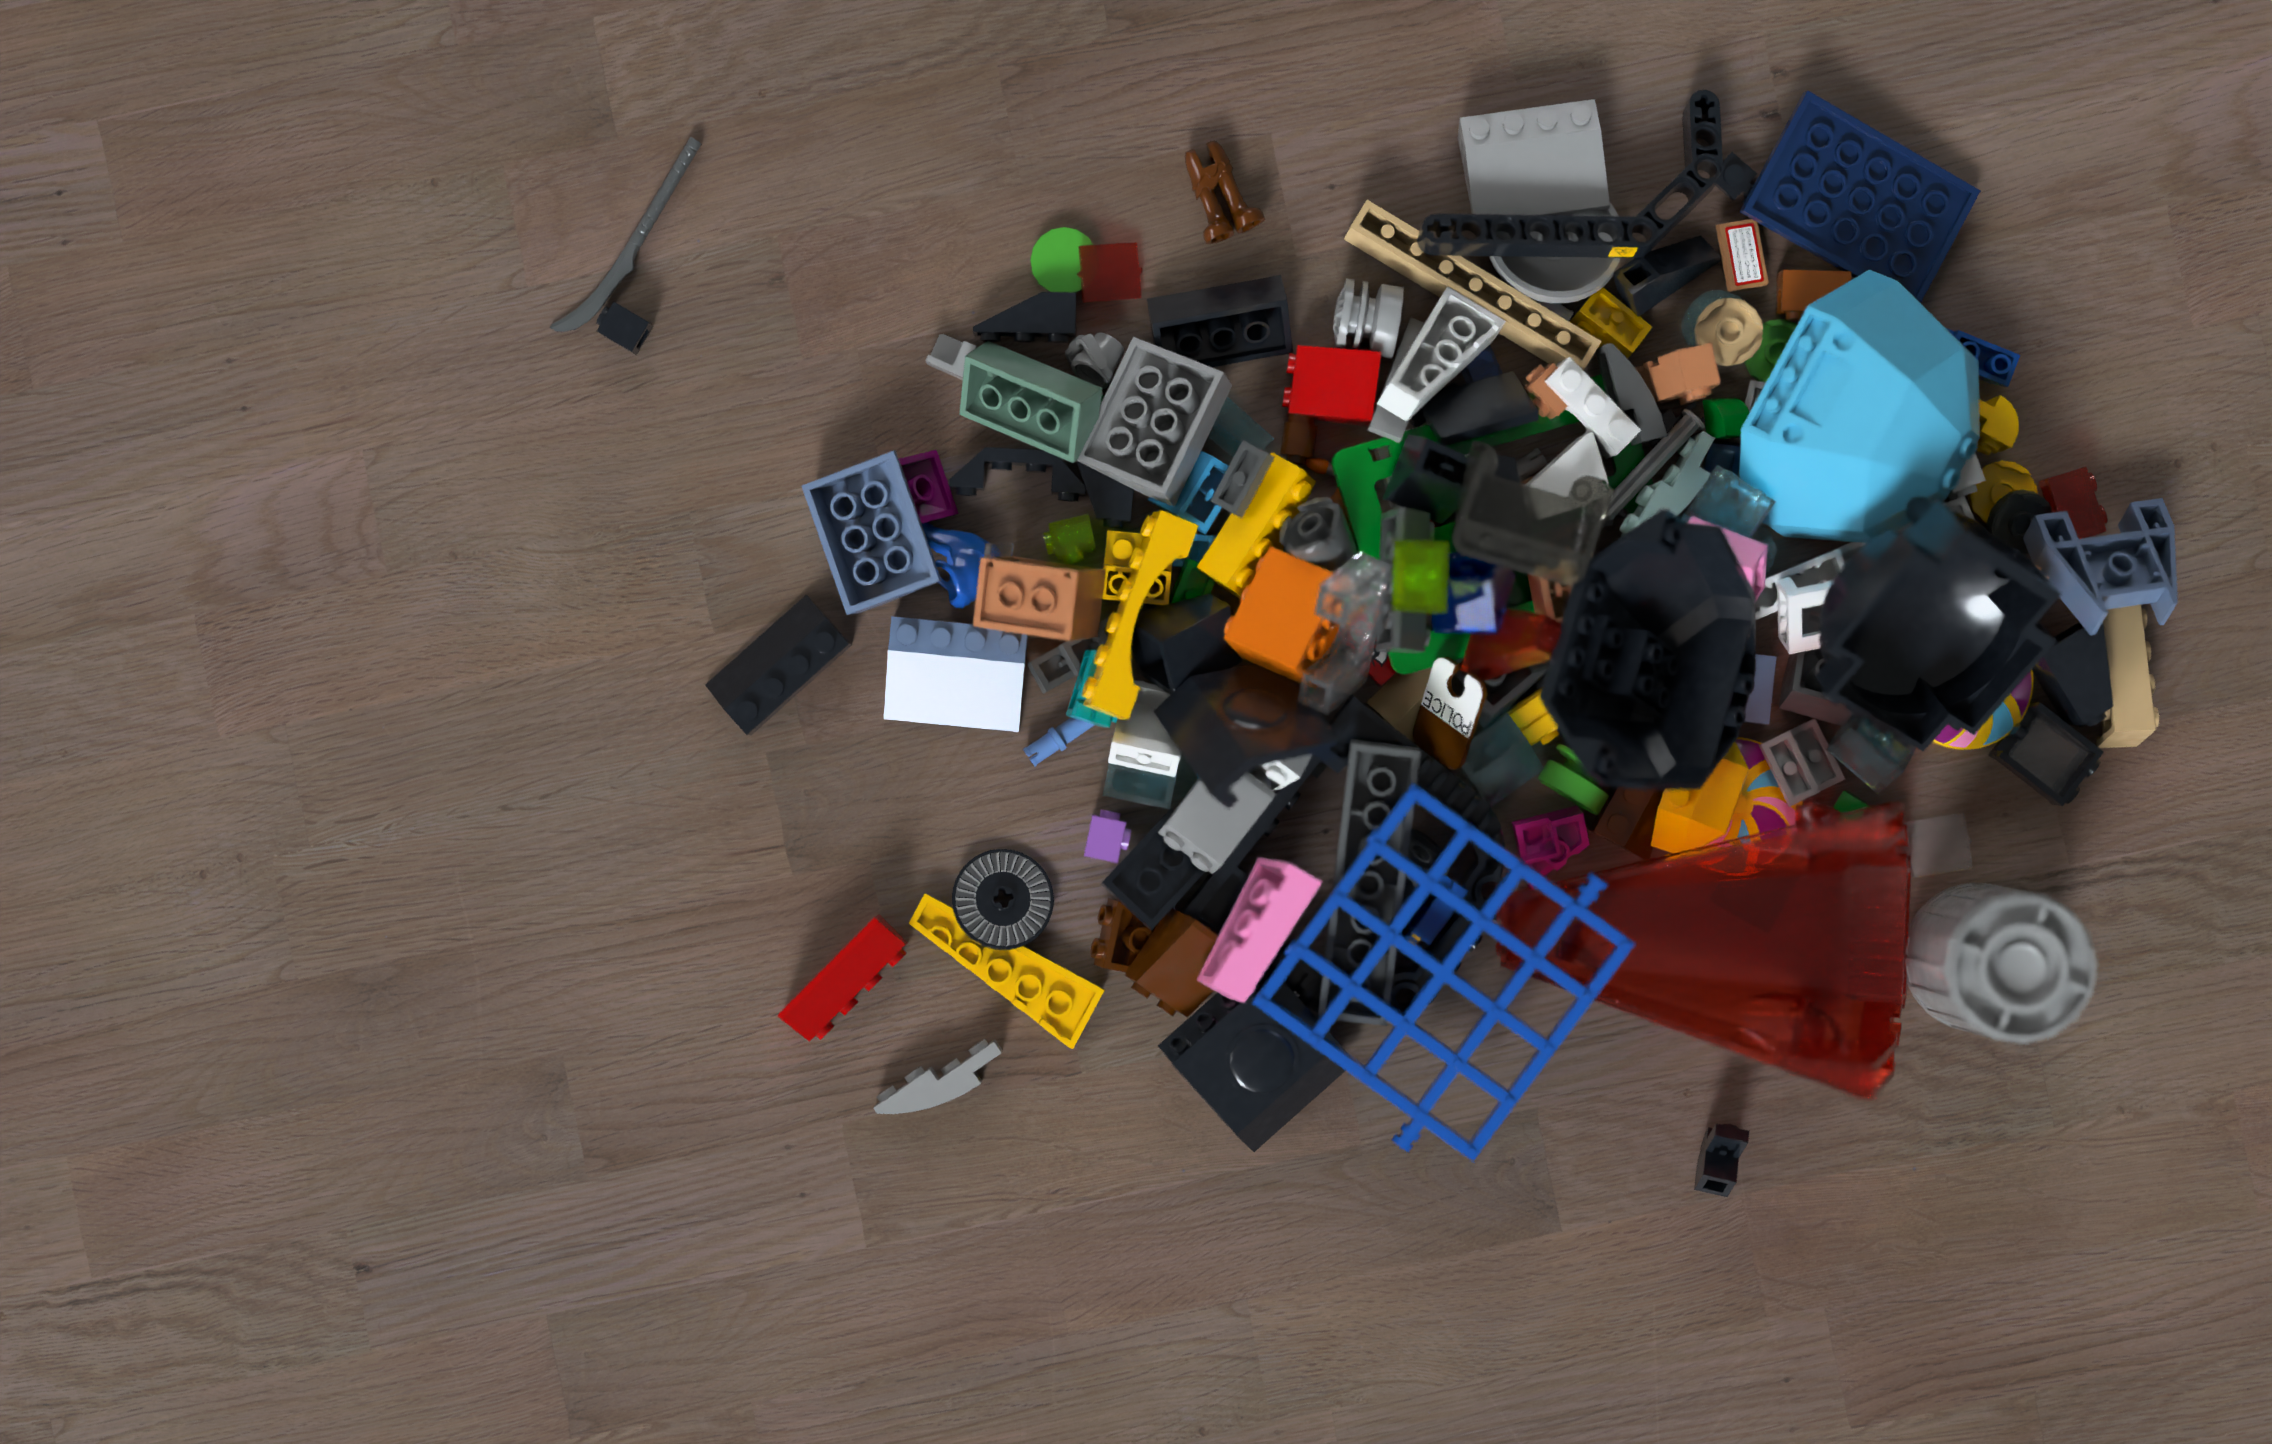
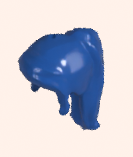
[922,522,998,609]

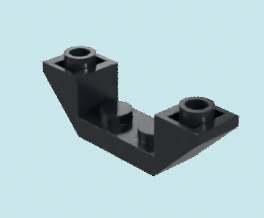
[949,447,1086,502]

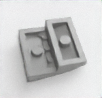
[1759,718,1845,807]

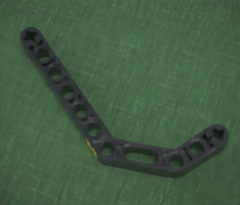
[1417,90,1723,258]

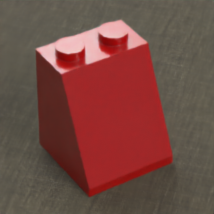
[1282,345,1381,427]

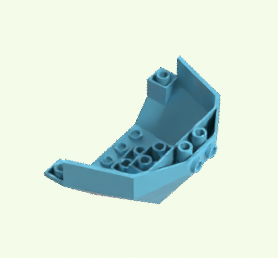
[1738,270,1980,543]

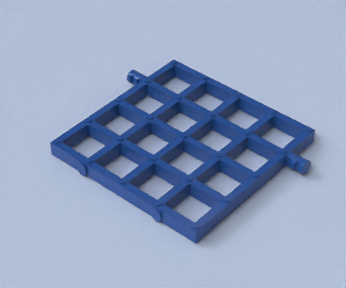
[1252,782,1635,1161]

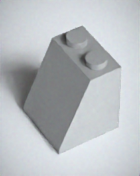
[1158,772,1276,874]

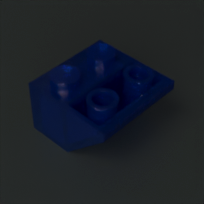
[1429,552,1515,634]

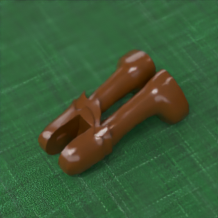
[1185,140,1265,245]

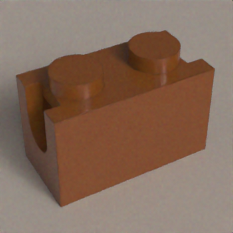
[1776,269,1851,321]

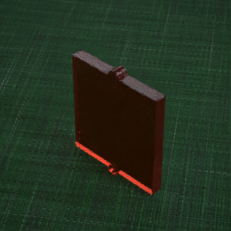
[1077,242,1143,303]

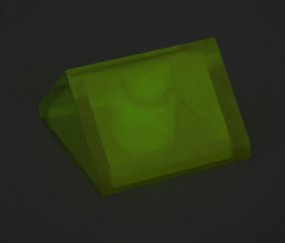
[1392,540,1449,615]

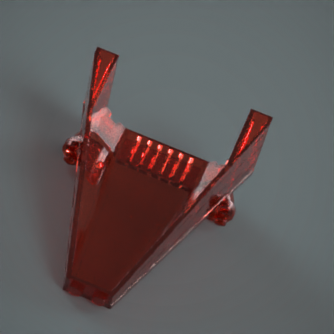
[1496,797,1912,1100]

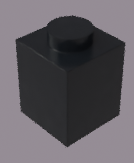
[596,302,654,356]

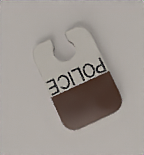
[1413,657,1487,770]

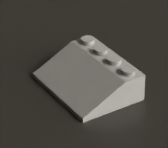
[1458,99,1610,215]
[1077,337,1232,507]

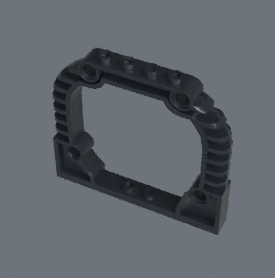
[1183,694,1508,1022]

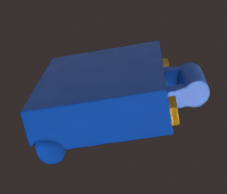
[1405,875,1468,945]

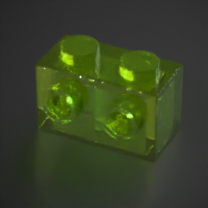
[1043,514,1096,564]

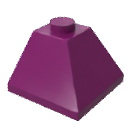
[899,450,959,524]

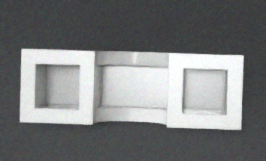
[1545,357,1641,459]

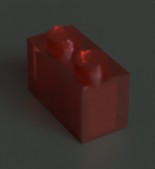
[2038,466,2108,539]

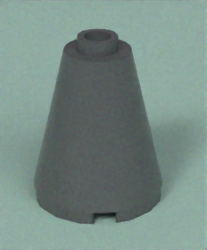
[1280,497,1364,588]

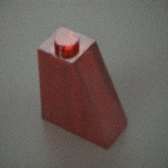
[1461,605,1561,680]

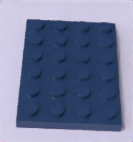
[1740,90,1981,303]

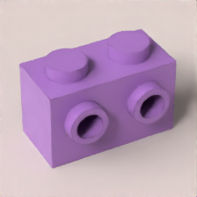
[1084,809,1131,863]

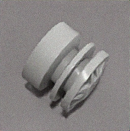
[1332,278,1404,358]

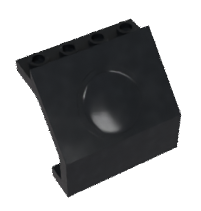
[1153,664,1348,809]
[1158,965,1348,1152]

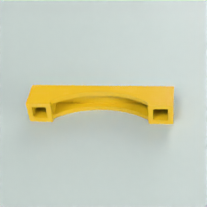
[1082,510,1199,720]

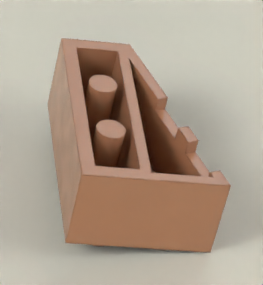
[1634,343,1721,405]

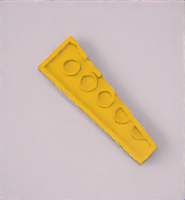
[909,893,1105,1049]

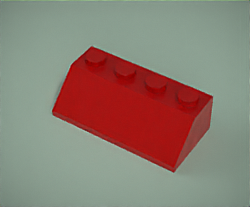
[777,914,908,1042]

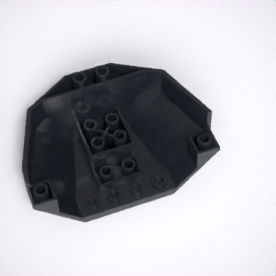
[1539,509,1755,790]

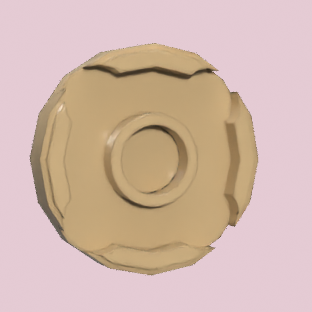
[1694,298,1763,366]

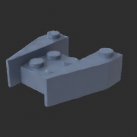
[2023,498,2178,635]

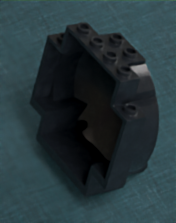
[1815,497,2062,752]

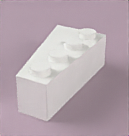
[1377,286,1506,421]

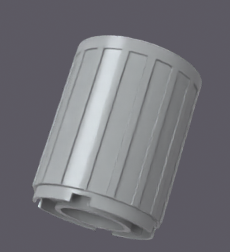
[1902,883,2097,1044]

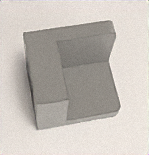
[925,334,977,380]

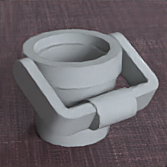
[1065,333,1125,389]

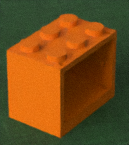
[1224,546,1358,689]

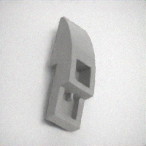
[873,1039,1003,1114]

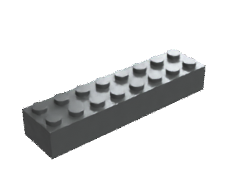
[1318,739,1421,1026]

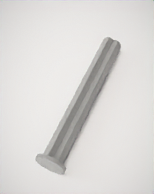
[1597,409,1705,521]

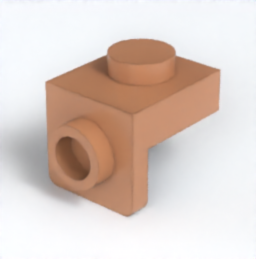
[1524,363,1568,419]

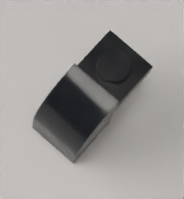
[1694,1123,1749,1197]

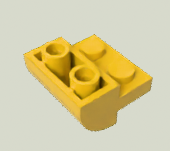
[1976,395,2019,455]
[1102,529,1173,605]

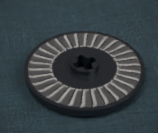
[952,849,1054,950]

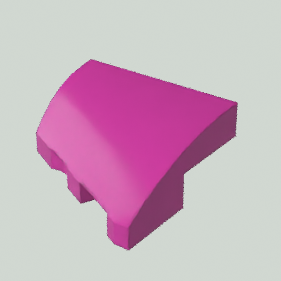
[1512,805,1590,890]

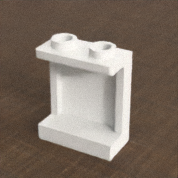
[1108,680,1181,777]

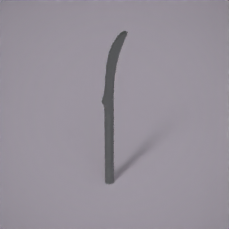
[550,137,702,332]

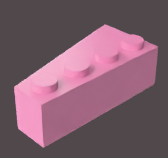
[1197,857,1322,1003]

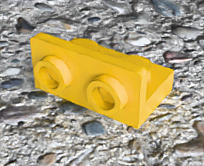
[1570,287,1652,359]

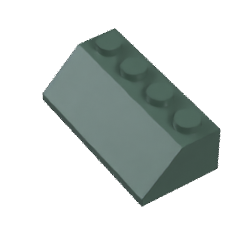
[959,341,1102,463]

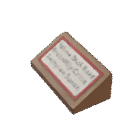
[1716,219,1769,292]

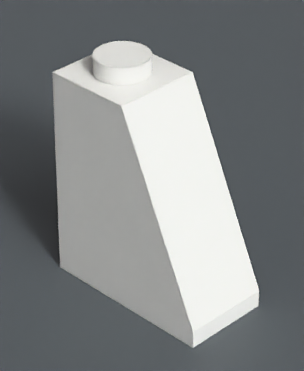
[1522,432,1613,523]

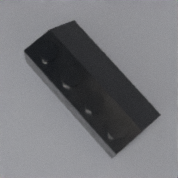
[1147,275,1293,367]
[705,594,852,735]

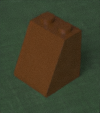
[1124,908,1219,1018]

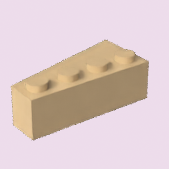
[2096,605,2159,748]

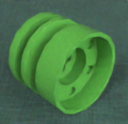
[1537,737,1609,816]

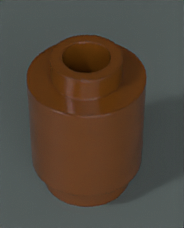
[1280,414,1318,465]

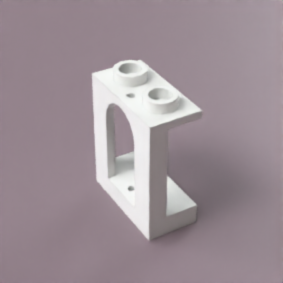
[1777,577,1833,654]

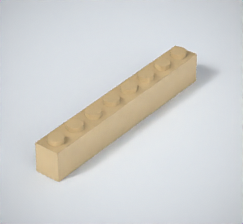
[1344,200,1601,371]

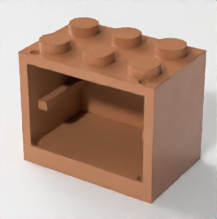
[973,556,1106,641]

